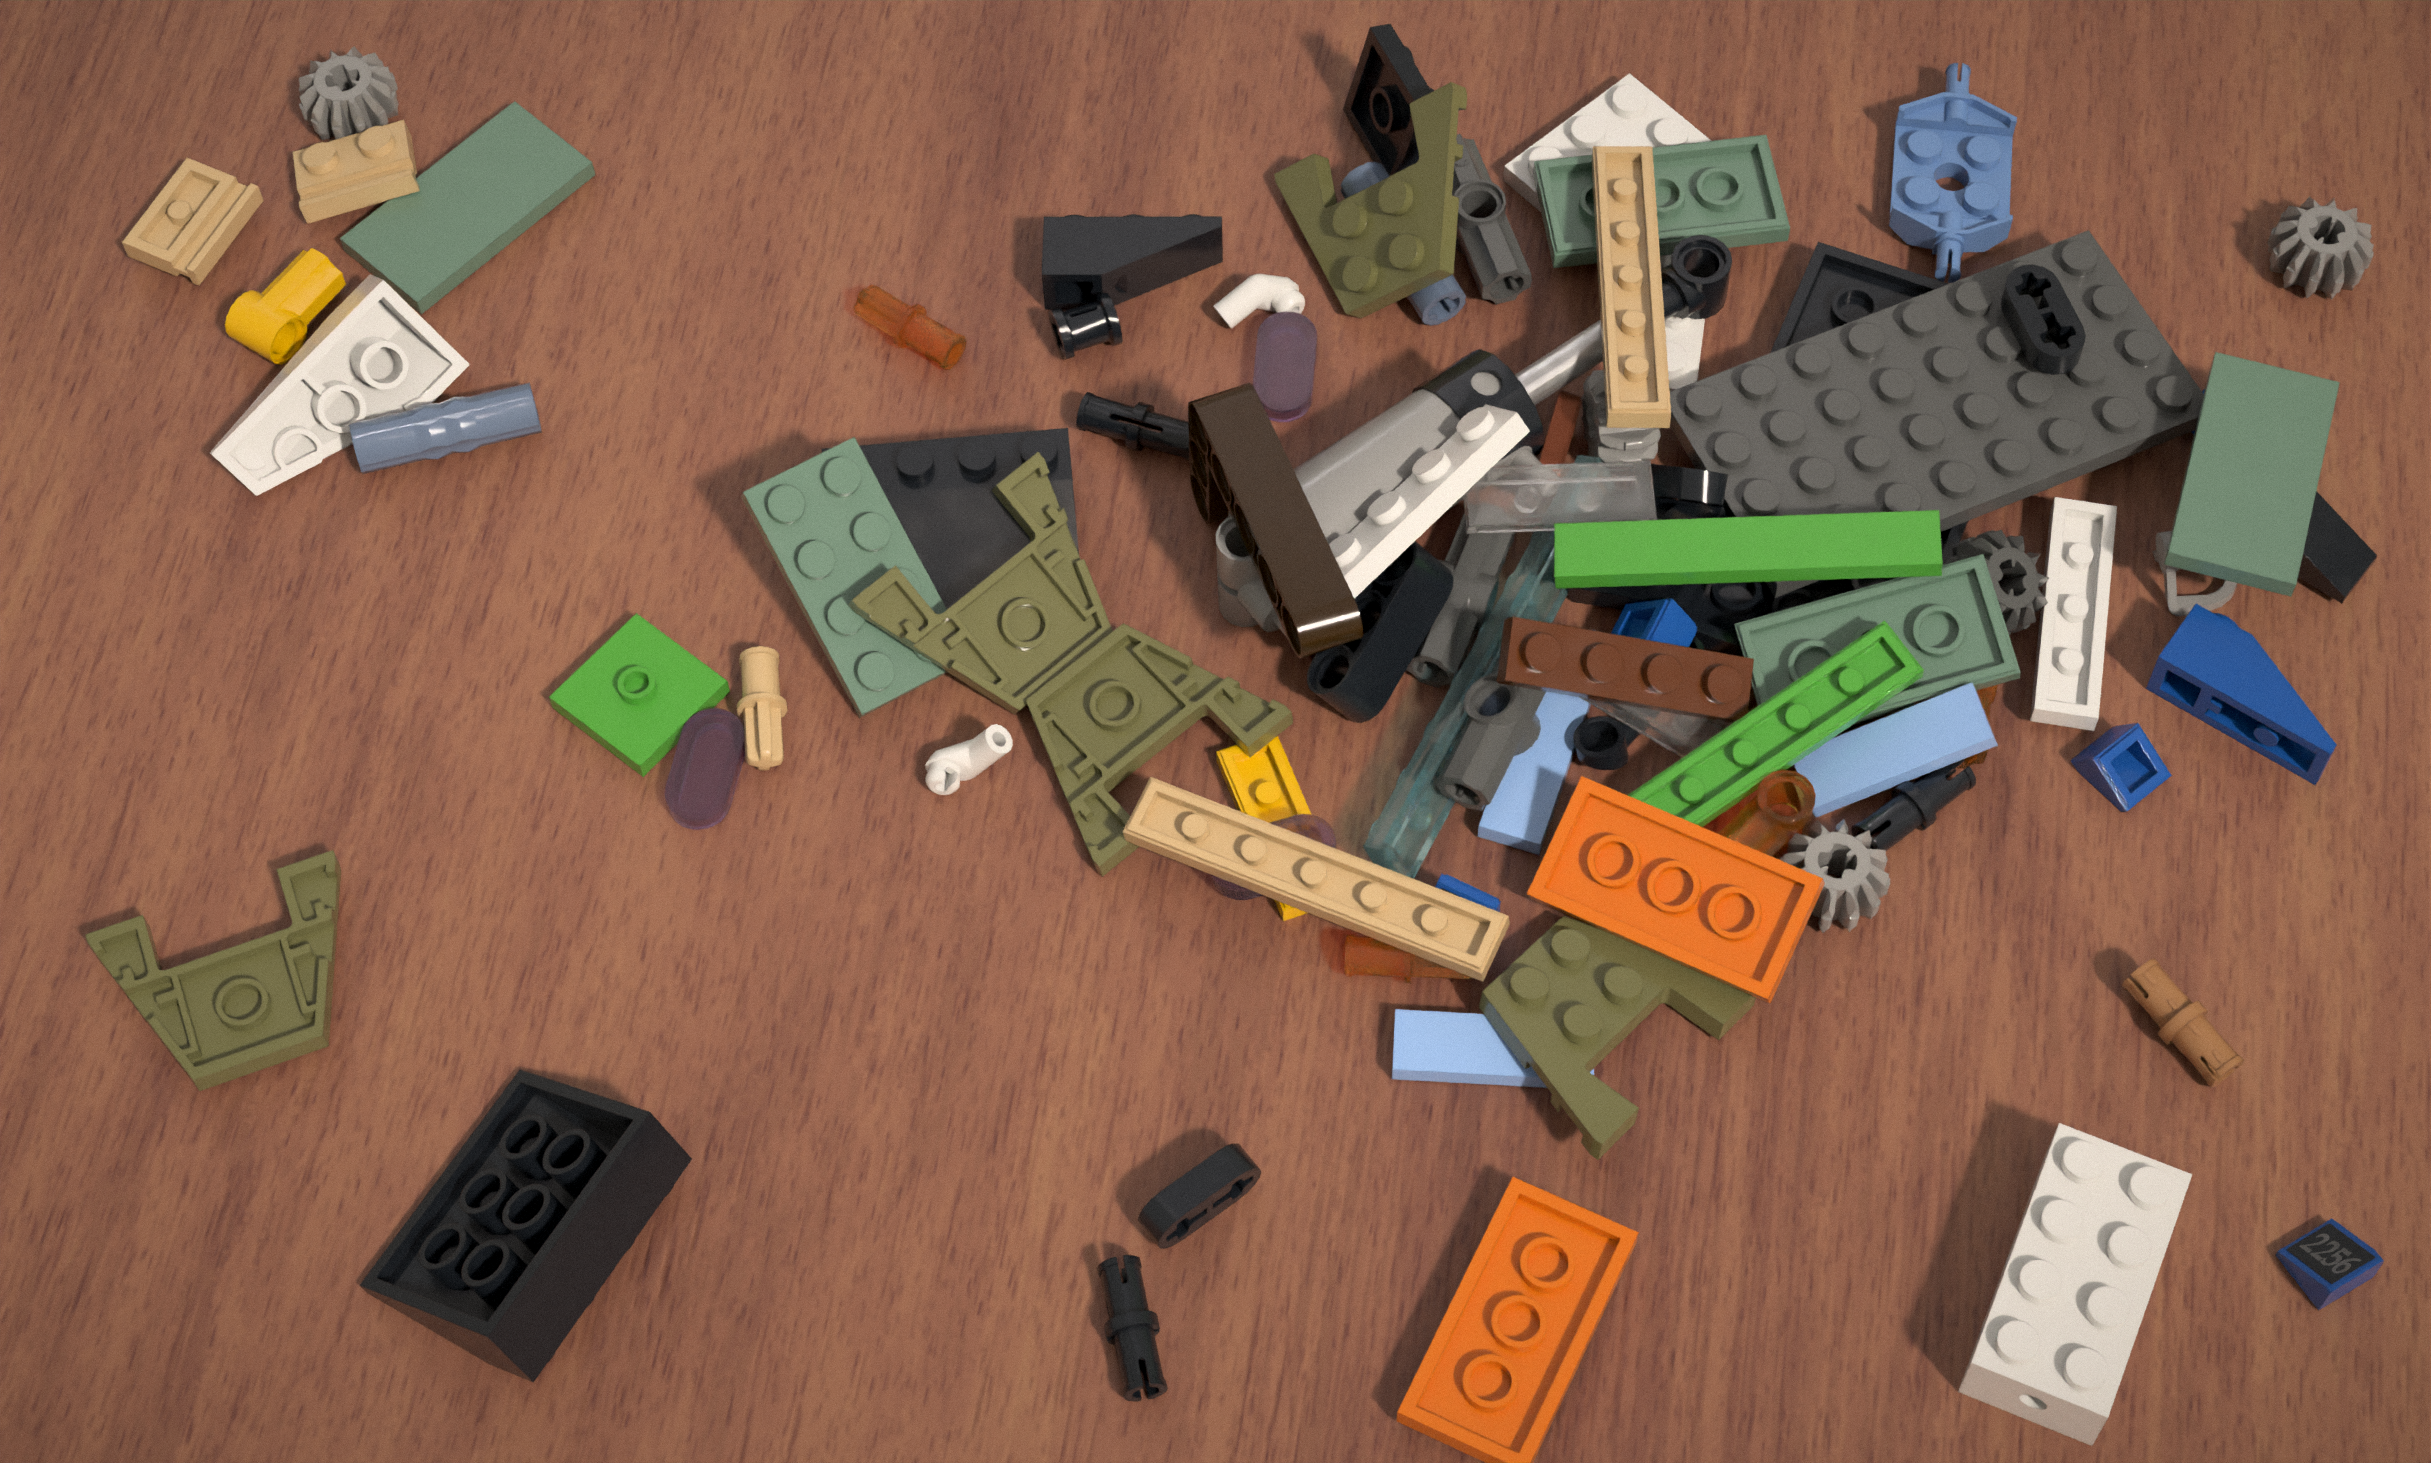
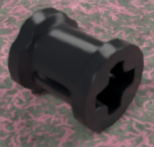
[1048,292,1123,360]

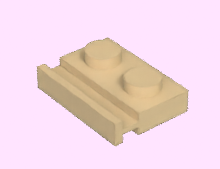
[293,120,420,224]
[122,158,263,286]

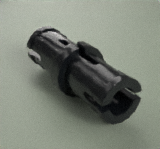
[1076,392,1189,460]
[1851,759,1976,851]
[1097,1255,1168,1402]

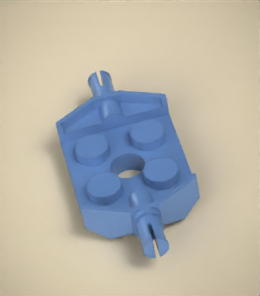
[1889,63,2017,283]

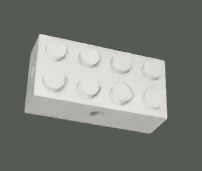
[1958,1123,2192,1446]

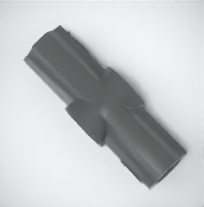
[1452,134,1532,305]
[1406,504,1517,688]
[1435,657,1546,811]

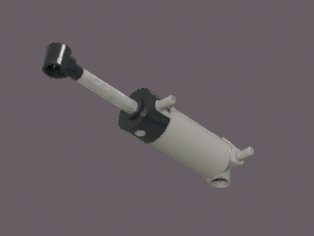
[1216,235,1732,637]

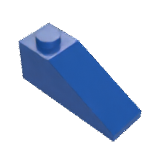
[2146,604,2337,785]

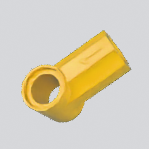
[225,248,346,365]

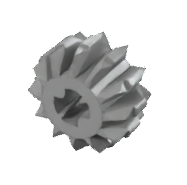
[299,46,399,140]
[2267,196,2374,300]
[1581,370,1661,470]
[1779,819,1890,933]

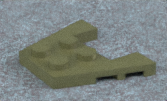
[1274,82,1467,319]
[848,452,1113,715]
[1026,623,1293,877]
[85,850,341,1091]
[1479,916,1756,1160]

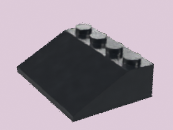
[821,428,1079,609]
[359,1070,692,1383]

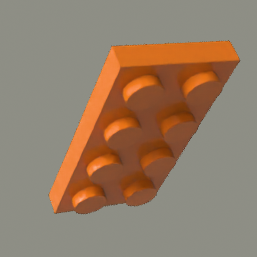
[1527,776,1825,1003]
[1396,1177,1639,1463]

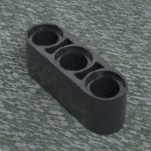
[1307,541,1454,723]

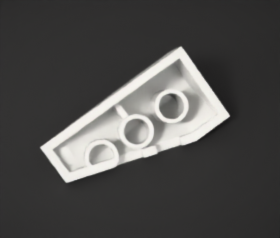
[210,274,470,496]

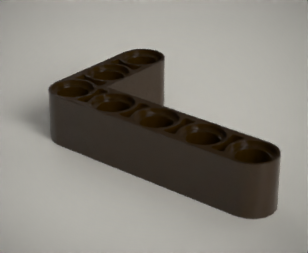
[1188,383,1363,658]

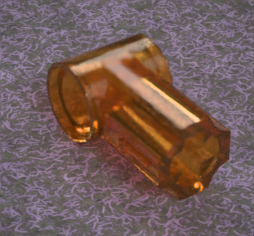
[1718,770,1816,859]

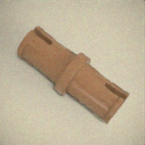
[2122,958,2245,1088]

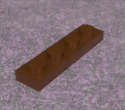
[1497,617,1754,724]

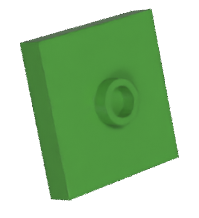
[549,613,730,777]

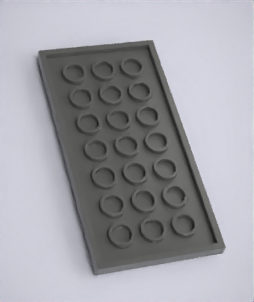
[1670,230,2204,598]

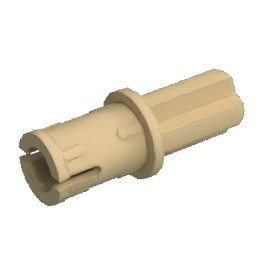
[736,646,787,771]

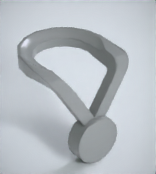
[2152,531,2238,616]

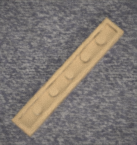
[1591,146,1671,428]
[1123,777,1510,982]

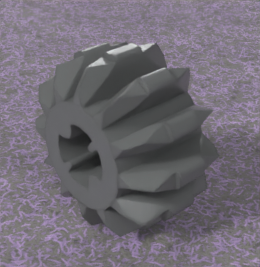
[1943,530,2049,635]

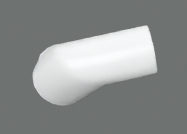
[1213,274,1305,329]
[925,724,1013,795]

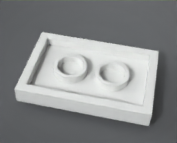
[1503,73,1711,212]

